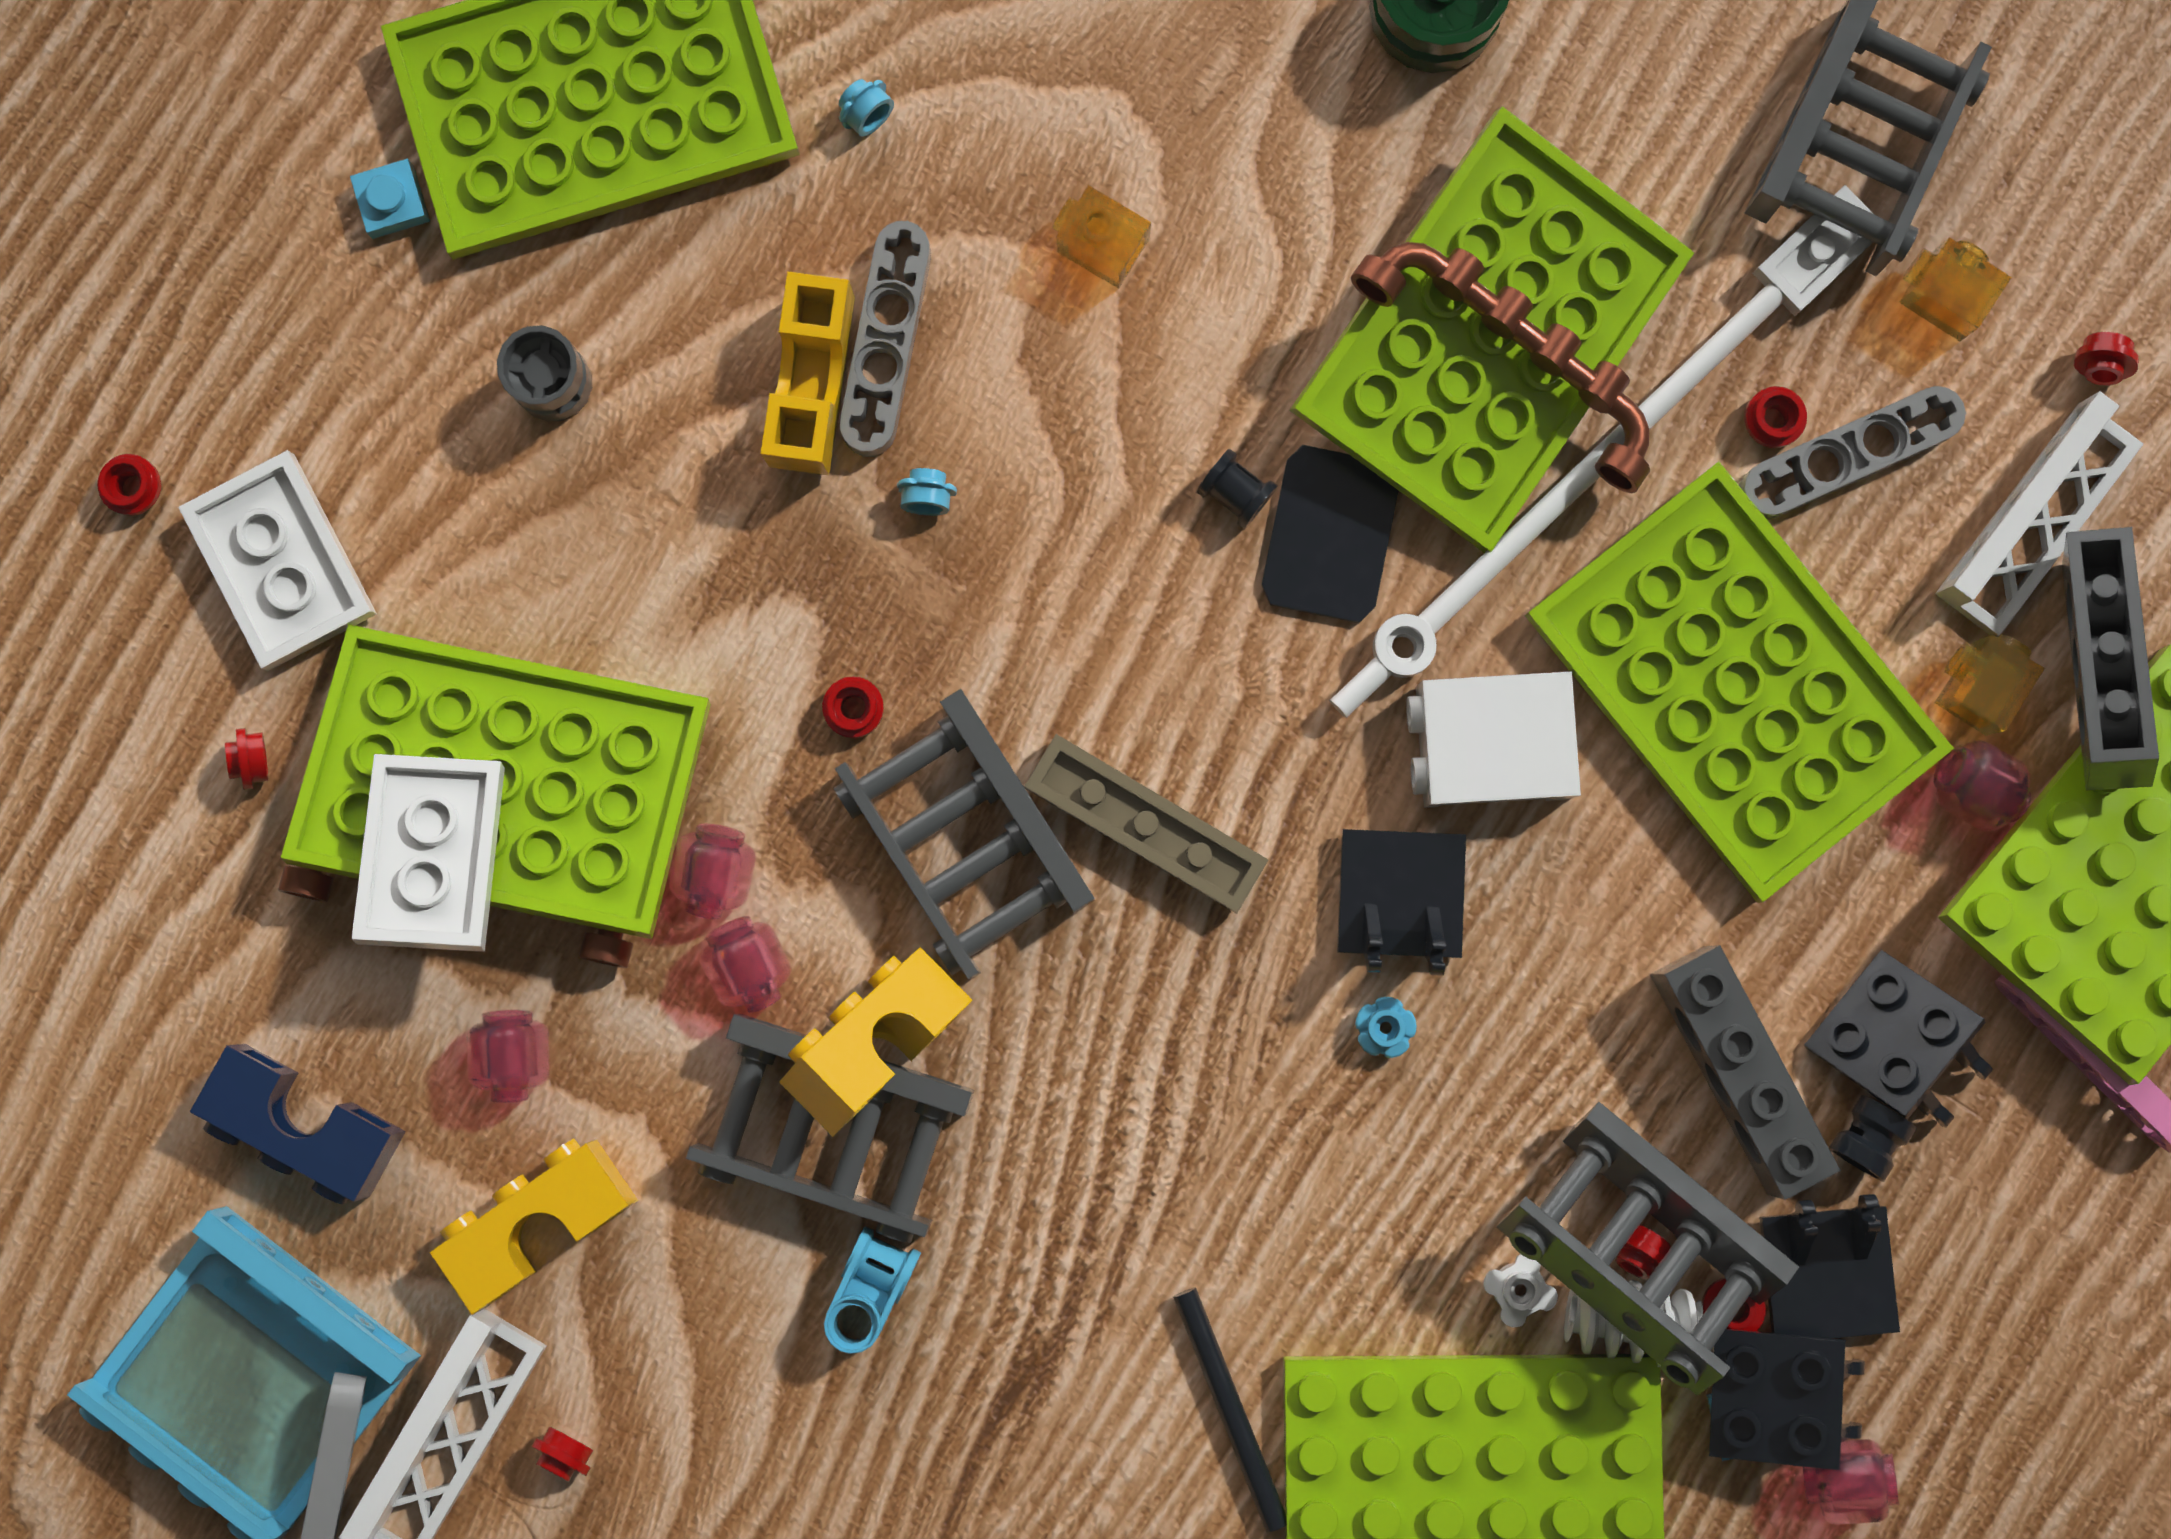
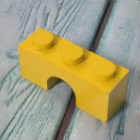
[760,271,855,475]
[779,947,973,1137]
[430,1138,639,1315]

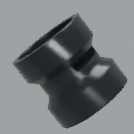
[1829,1095,1917,1182]

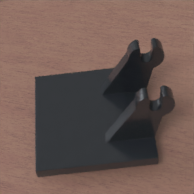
[1337,829,1466,976]
[1804,950,1993,1128]
[1759,1194,1900,1338]
[1709,1329,1865,1471]

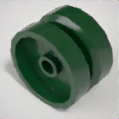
[1369,0,1509,73]

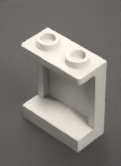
[1407,671,1581,808]

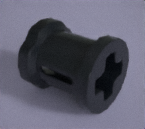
[1196,449,1278,530]

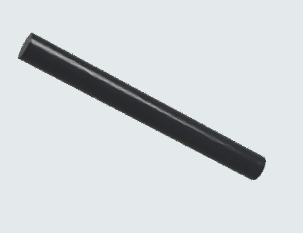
[1173,1287,1287,1532]

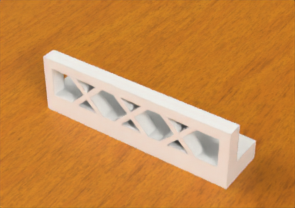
[1935,391,2143,638]
[339,1309,547,1539]

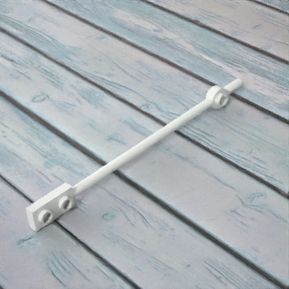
[1329,185,1873,718]

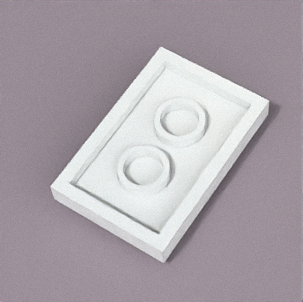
[178,450,377,671]
[352,754,505,952]

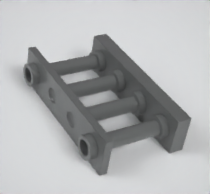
[1744,0,1992,276]
[834,689,1095,979]
[686,1014,975,1243]
[1497,1102,1799,1395]

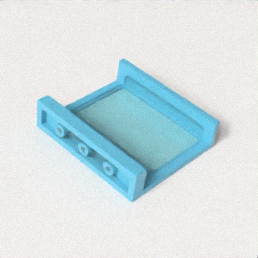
[67,1206,421,1539]

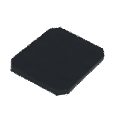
[1261,445,1399,623]

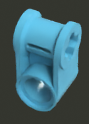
[824,1226,922,1354]

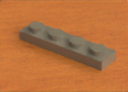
[1024,734,1268,914]

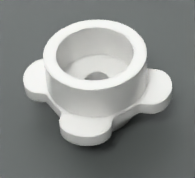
[1483,1254,1558,1327]

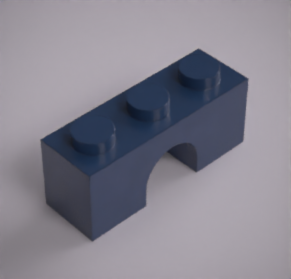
[190,1044,406,1205]

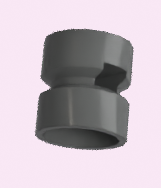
[497,325,592,422]

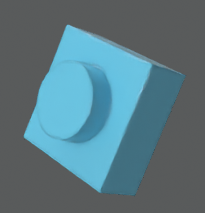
[350,158,430,239]

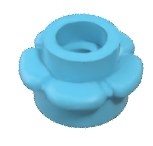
[838,79,894,136]
[897,468,957,516]
[1355,997,1417,1058]

